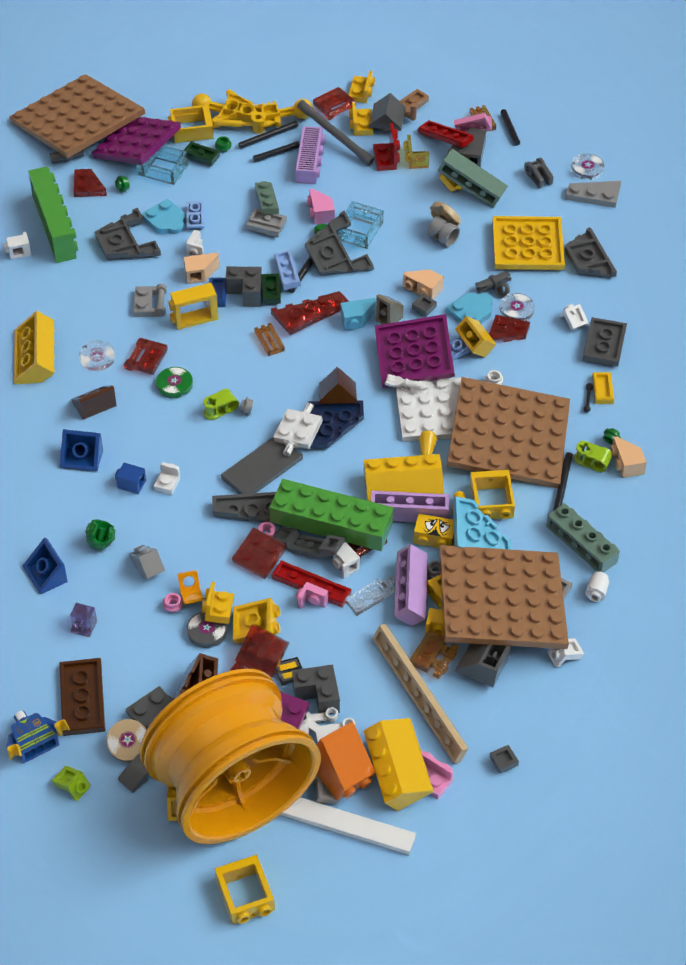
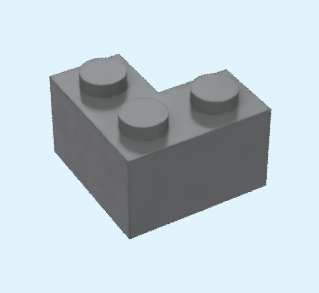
[226,266,262,307]
[292,664,340,714]

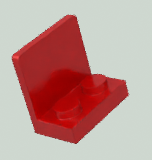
[373,123,400,171]

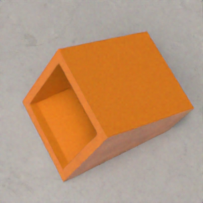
[317,722,376,801]

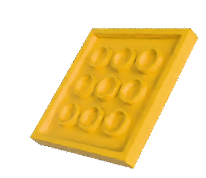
[492,216,565,270]

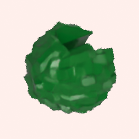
[85,519,116,551]

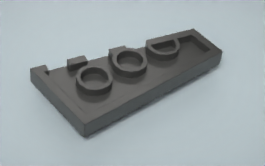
[212,492,276,524]

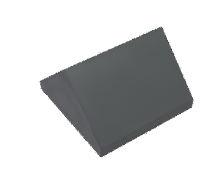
[369,93,406,131]

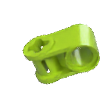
[203,388,239,420]
[574,441,612,472]

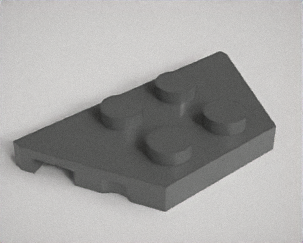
[564,227,617,277]

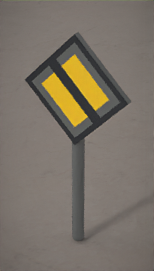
[240,649,303,685]

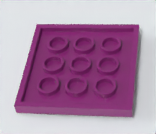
[91,117,181,165]
[375,314,455,388]

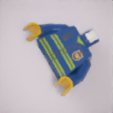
[7,711,70,764]

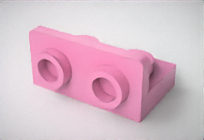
[454,113,492,132]
[421,750,454,799]

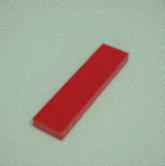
[418,120,475,148]
[272,560,352,608]

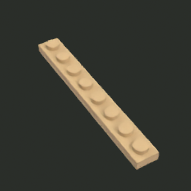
[372,624,469,764]

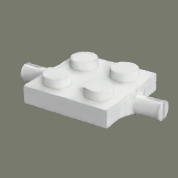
[273,403,323,457]

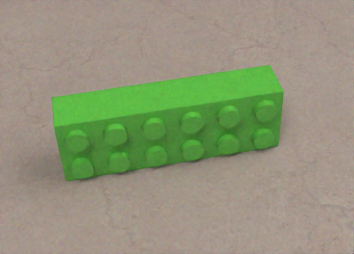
[28,166,78,263]
[269,479,394,552]

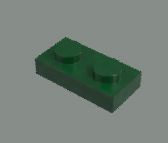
[183,141,220,166]
[262,273,281,304]

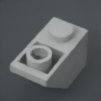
[129,545,165,579]

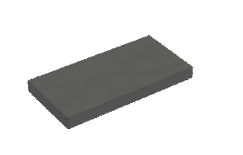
[221,437,303,494]

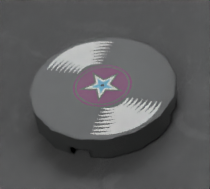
[187,611,227,648]

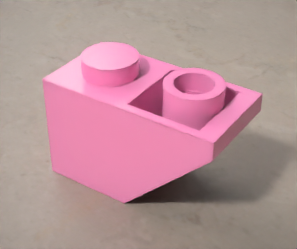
[307,189,335,224]

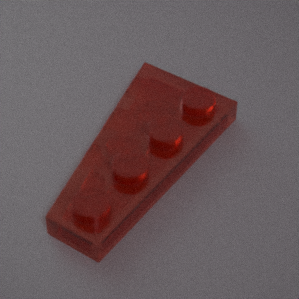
[271,291,349,335]

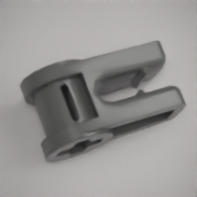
[524,157,554,188]

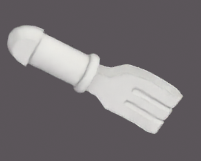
[385,374,424,390]

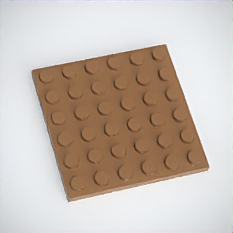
[9,74,145,158]
[446,377,570,488]
[439,545,569,649]

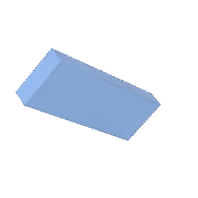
[274,250,301,291]

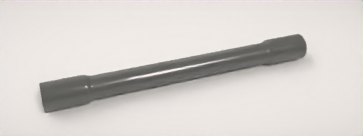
[297,100,375,166]

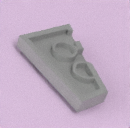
[566,181,621,208]

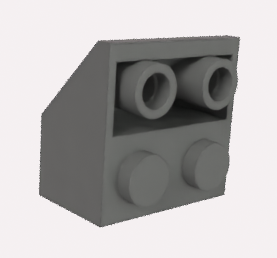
[455,643,512,687]

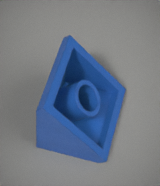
[60,429,103,471]
[23,538,68,594]

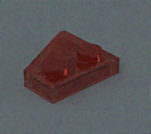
[74,169,107,197]
[489,315,530,342]

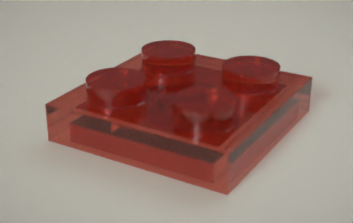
[232,527,287,579]
[235,624,290,679]

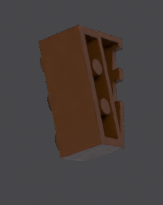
[171,653,218,702]

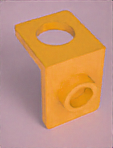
[177,570,204,604]

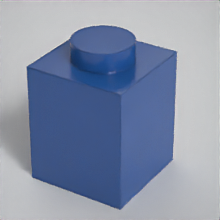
[115,462,146,494]

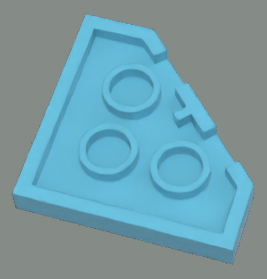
[453,496,512,550]

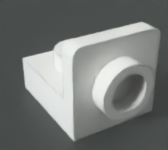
[186,230,204,256]
[560,304,589,331]
[154,462,180,495]
[547,638,584,667]

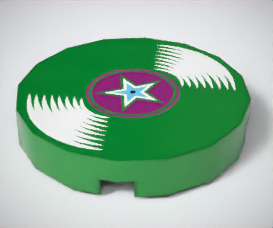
[156,367,193,398]

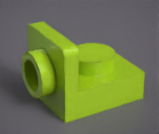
[52,765,91,801]

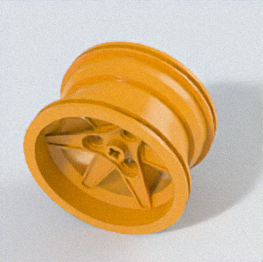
[139,669,321,844]

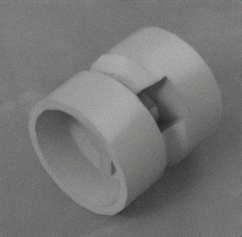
[427,216,460,247]

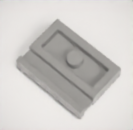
[246,208,287,237]

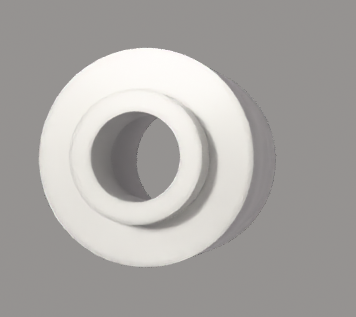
[585,571,609,602]

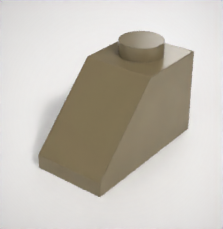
[376,294,404,325]

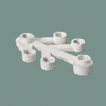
[300,707,355,743]

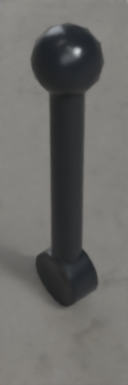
[583,383,593,413]

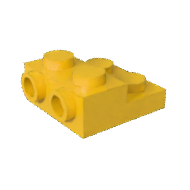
[233,598,281,644]

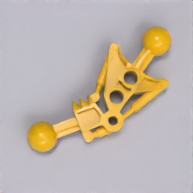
[192,89,313,134]

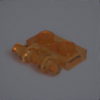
[410,630,459,679]

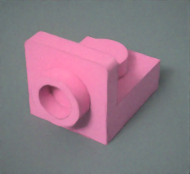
[296,582,328,609]

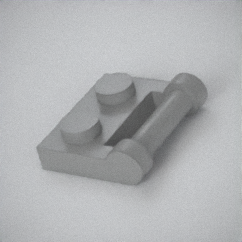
[133,284,167,317]

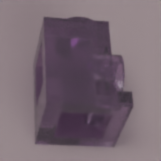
[70,603,97,637]

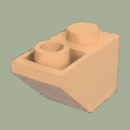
[184,252,219,284]
[403,269,444,299]
[610,437,647,478]

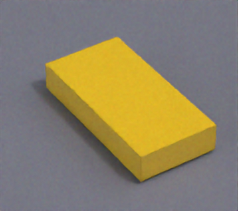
[592,372,614,404]

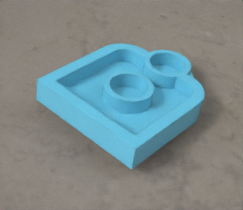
[141,199,185,234]
[446,293,493,324]

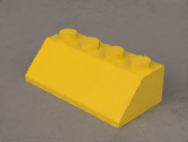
[14,311,55,384]
[363,454,444,501]
[363,718,434,811]

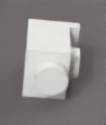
[4,232,31,259]
[332,542,360,579]

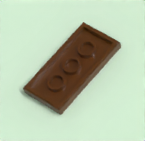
[59,658,106,736]

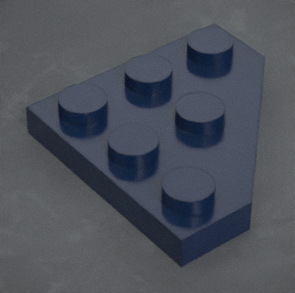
[308,400,364,449]

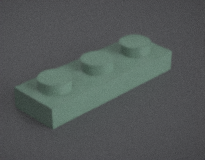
[254,181,279,214]

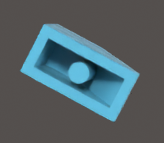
[340,298,376,330]

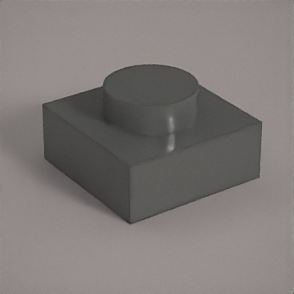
[412,294,437,316]
[489,745,519,774]

